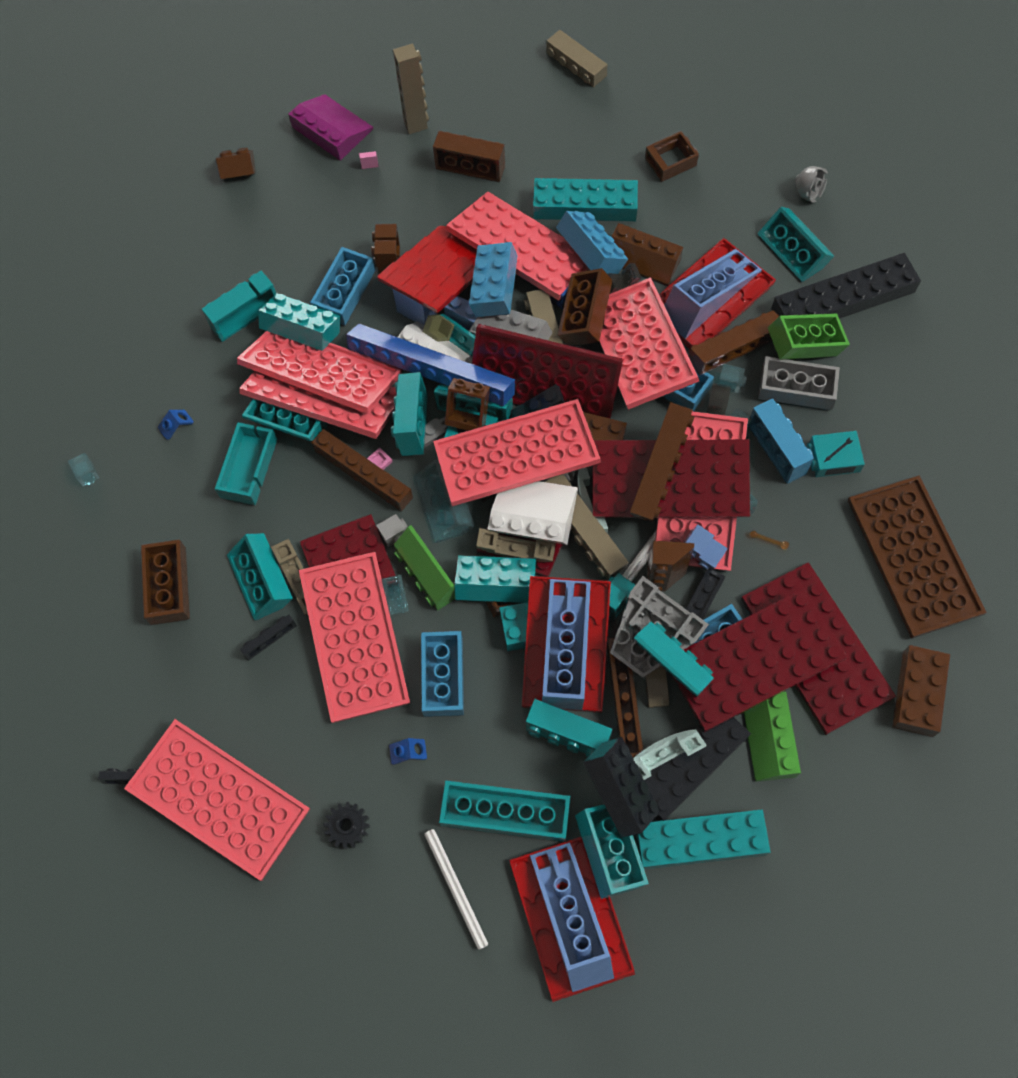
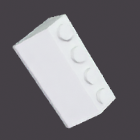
[398,322,473,364]

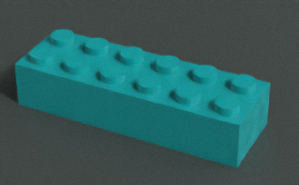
[533,178,638,222]
[439,780,570,842]
[636,809,771,870]

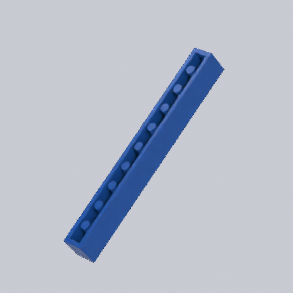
[346,324,515,406]

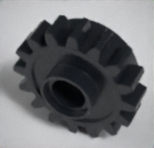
[323,802,370,850]

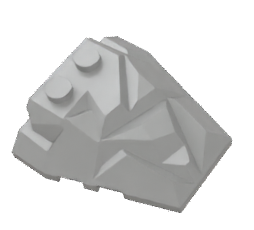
[610,576,709,678]

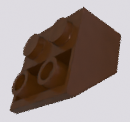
[216,147,255,179]

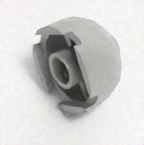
[795,166,828,203]

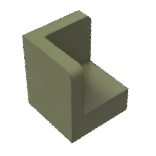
[423,315,454,342]

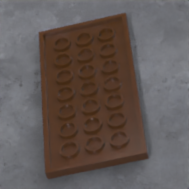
[848,475,987,639]

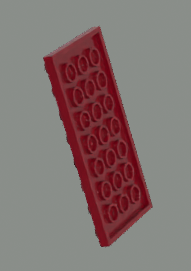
[472,324,624,419]
[593,439,750,518]
[741,562,896,735]
[673,589,847,732]

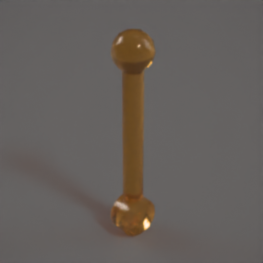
[750,531,789,549]

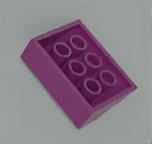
[288,94,373,161]

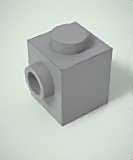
[376,514,408,547]

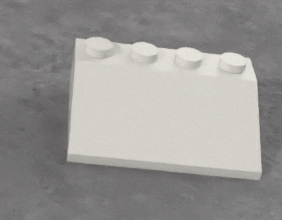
[488,481,578,545]

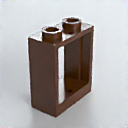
[645,131,699,182]
[445,378,490,431]

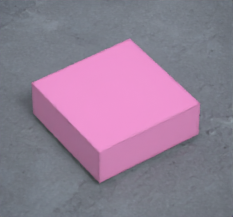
[359,151,379,169]
[367,447,393,470]

